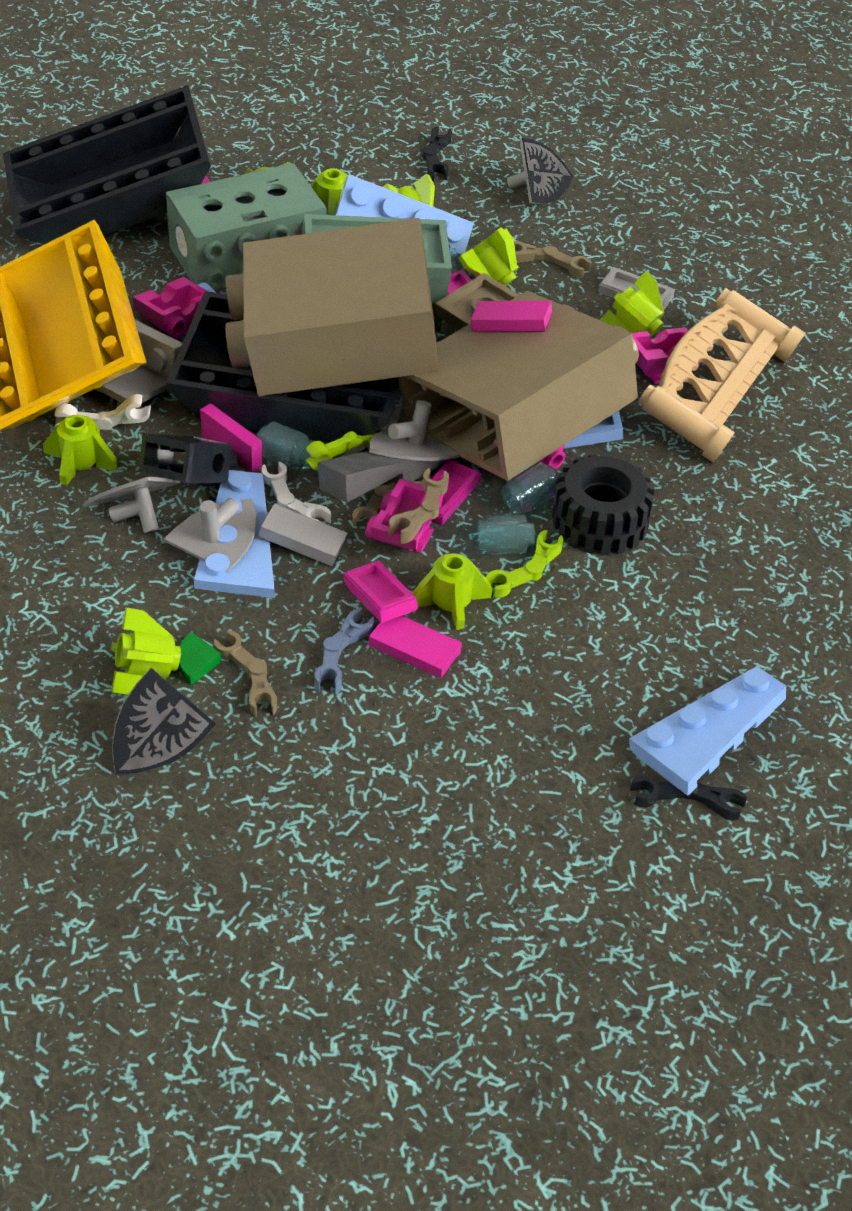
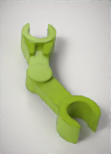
[305,431,377,471]
[486,530,563,598]

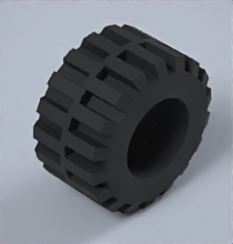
[552,454,655,555]

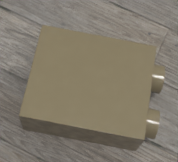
[226,218,440,396]
[398,291,639,481]

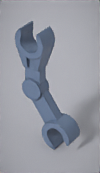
[314,609,374,694]

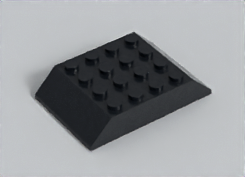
[3,85,211,245]
[166,291,400,443]

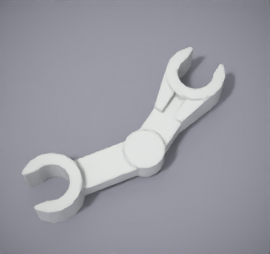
[54,394,151,430]
[262,462,331,523]

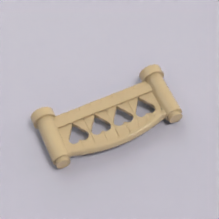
[638,288,806,463]

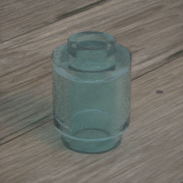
[257,421,314,470]
[501,462,558,514]
[477,515,535,555]

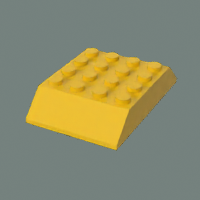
[0,219,147,430]

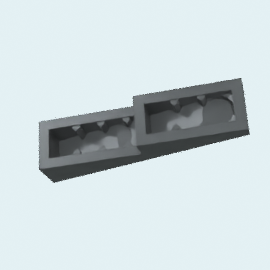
[318,451,453,503]

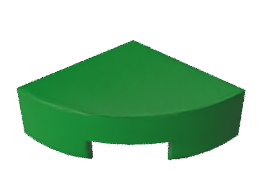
[179,632,221,685]

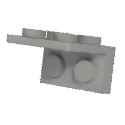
[94,319,182,403]

